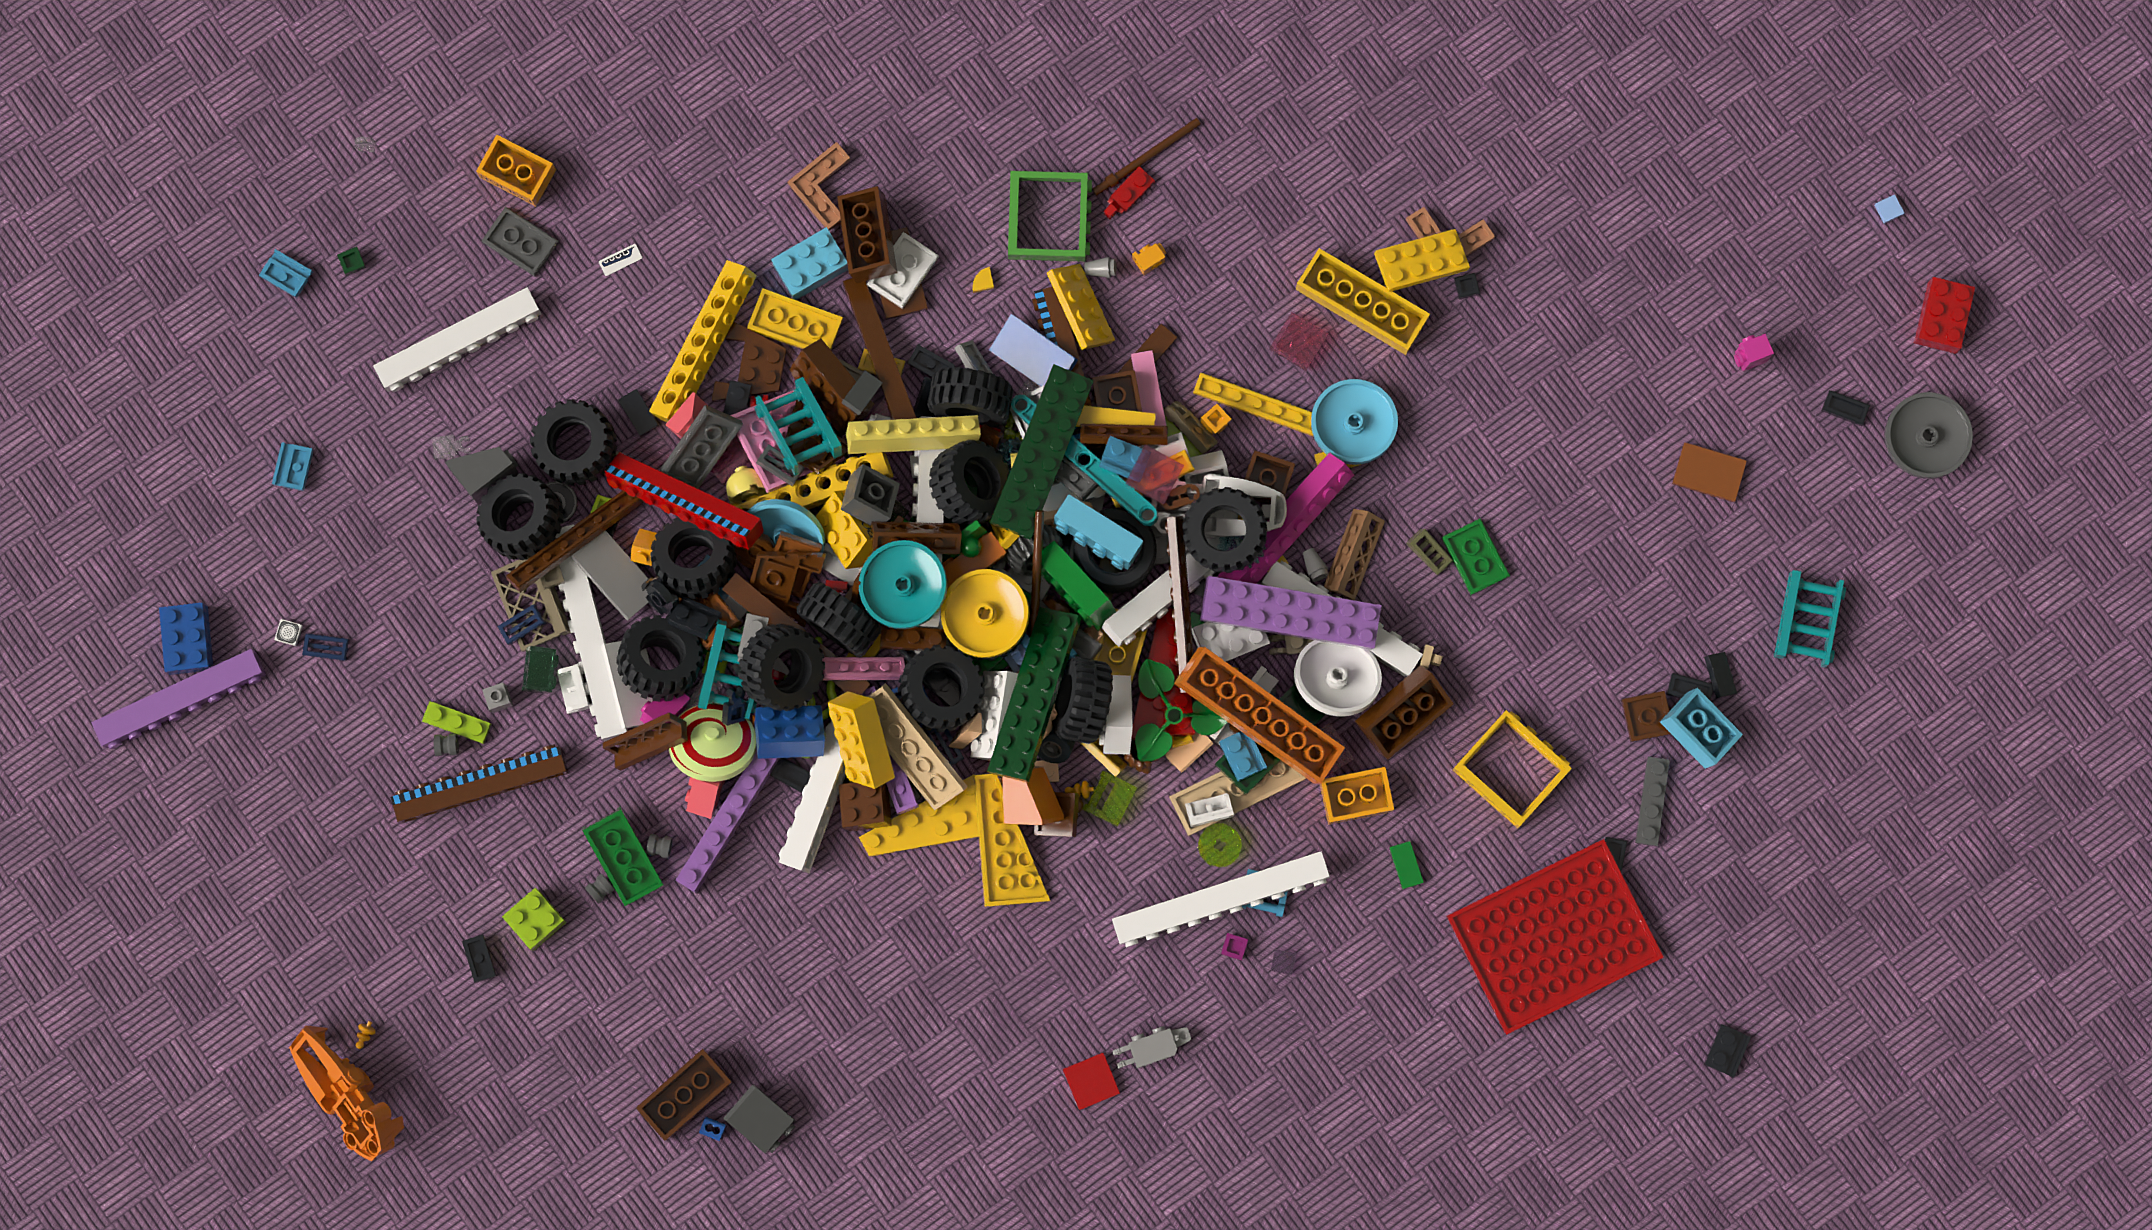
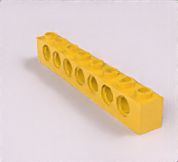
[649,260,757,422]
[731,452,894,511]

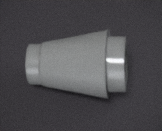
[1085,257,1117,278]
[1302,548,1329,582]

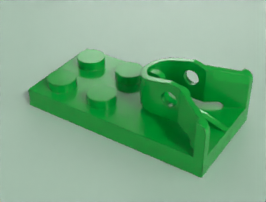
[582,806,663,906]

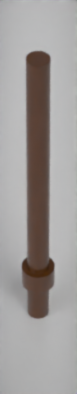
[1092,118,1201,196]
[1028,510,1044,638]

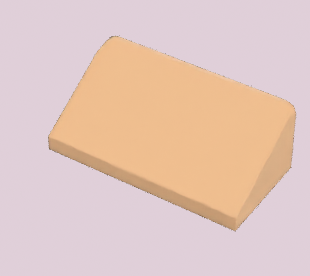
[949,713,982,749]
[1165,731,1214,773]

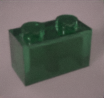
[522,646,559,694]

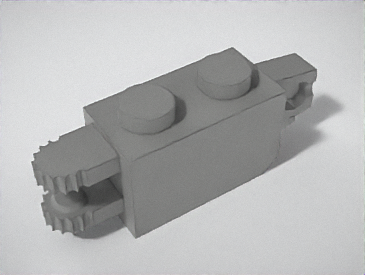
[1112,1026,1191,1069]

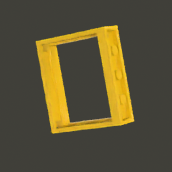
[1452,710,1572,829]

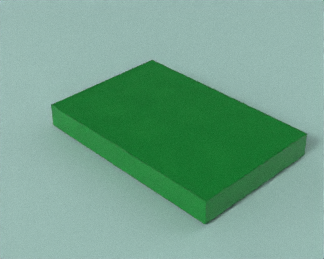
[1441,518,1510,595]

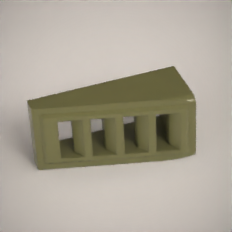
[1406,529,1453,575]

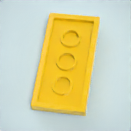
[1374,229,1470,292]
[1047,264,1115,350]
[747,288,843,350]

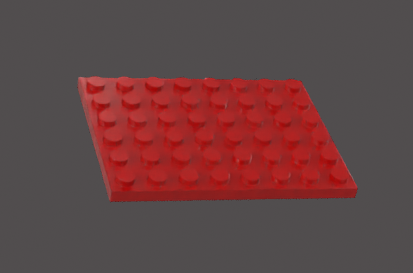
[1446,839,1664,1035]

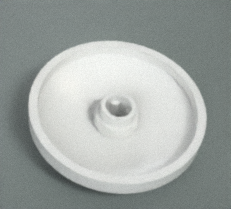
[1294,640,1382,716]

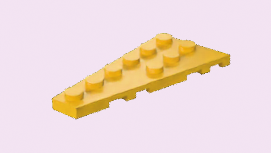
[974,774,1050,907]
[859,775,979,857]

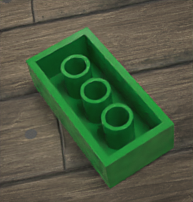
[1041,541,1116,631]

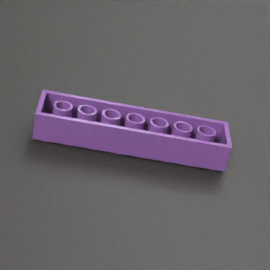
[1199,576,1381,650]

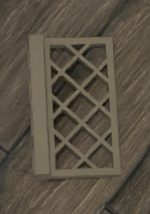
[491,556,571,652]

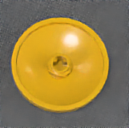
[941,569,1029,658]

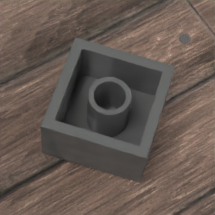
[840,464,900,526]

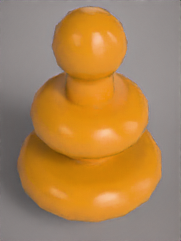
[1065,780,1094,799]
[356,1021,376,1049]

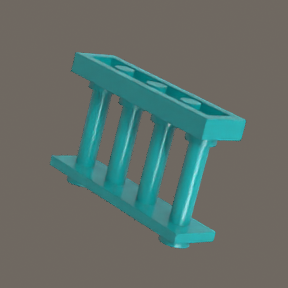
[754,377,842,476]
[1774,570,1846,668]
[698,620,757,719]

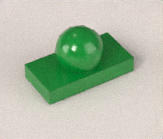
[949,520,988,558]

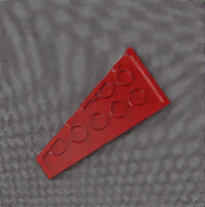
[1131,608,1195,740]

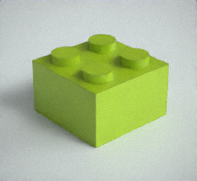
[502,888,567,951]

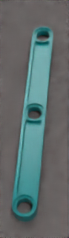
[1011,394,1158,526]

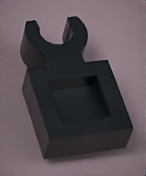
[722,685,746,726]

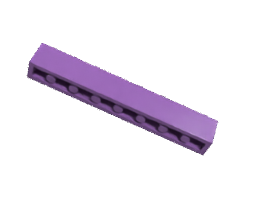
[91,649,266,749]
[675,750,780,894]

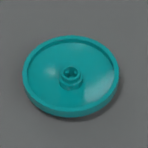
[859,540,947,629]

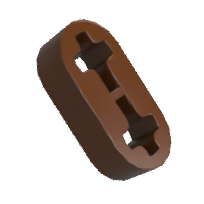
[1159,484,1200,511]

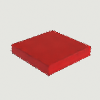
[1063,1053,1120,1110]

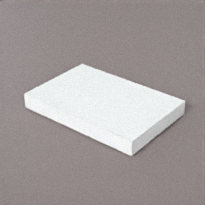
[867,232,939,309]

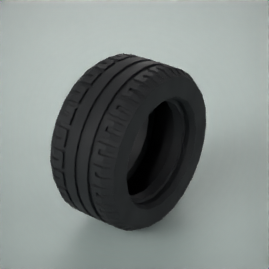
[1074,508,1157,594]

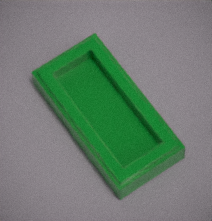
[1389,841,1424,890]

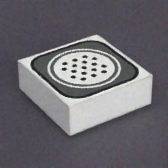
[274,619,303,647]

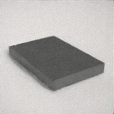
[481,206,559,277]

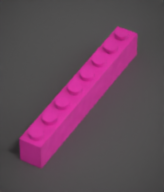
[1217,453,1354,584]

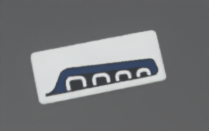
[599,244,642,276]

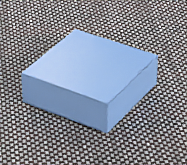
[1874,195,1904,224]

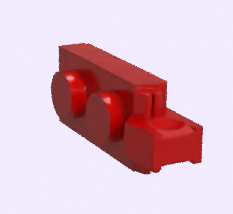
[1104,166,1155,219]

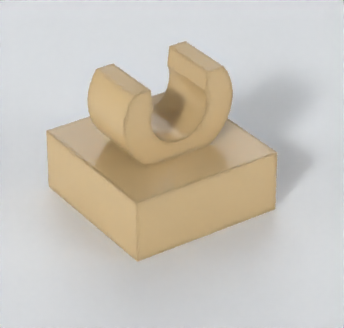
[1419,645,1443,669]

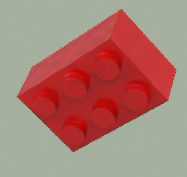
[1914,277,1975,354]

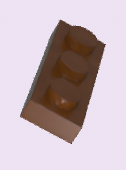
[880,625,947,651]

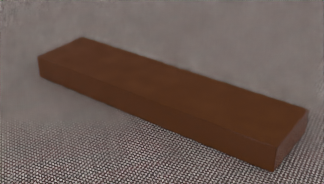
[1080,424,1168,445]

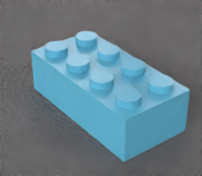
[1054,494,1143,570]

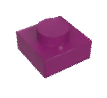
[1221,933,1248,961]

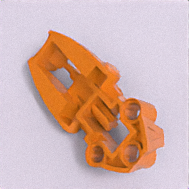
[289,1025,404,1161]

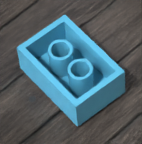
[771,227,848,300]
[1660,688,1743,769]

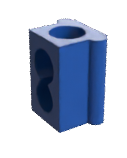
[699,1117,726,1141]

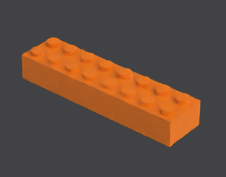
[1174,647,1345,784]

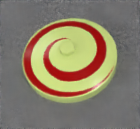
[669,703,756,782]

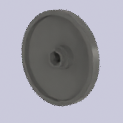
[1884,392,1973,479]

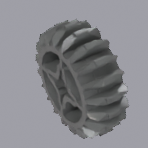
[1006,524,1063,575]

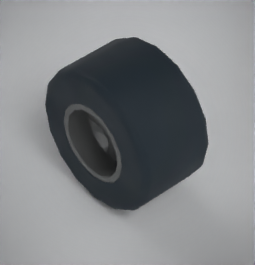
[1038,722,1076,764]

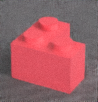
[685,777,726,819]

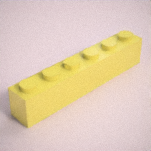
[846,415,981,454]

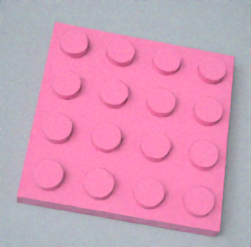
[730,390,845,493]

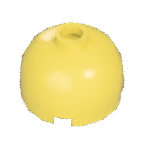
[726,466,766,504]

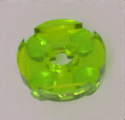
[1198,823,1242,868]

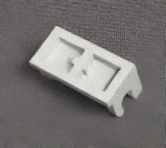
[557,664,590,714]
[1185,793,1234,828]

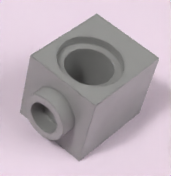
[482,683,513,713]

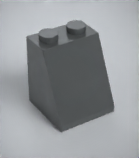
[445,447,519,505]
[723,1085,796,1154]

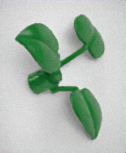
[1135,659,1228,761]

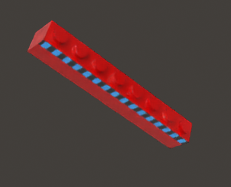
[604,452,764,550]

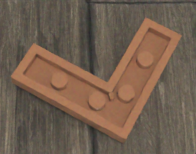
[787,142,851,231]
[1406,207,1495,256]

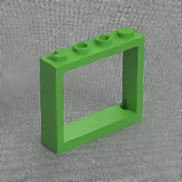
[1008,171,1092,262]

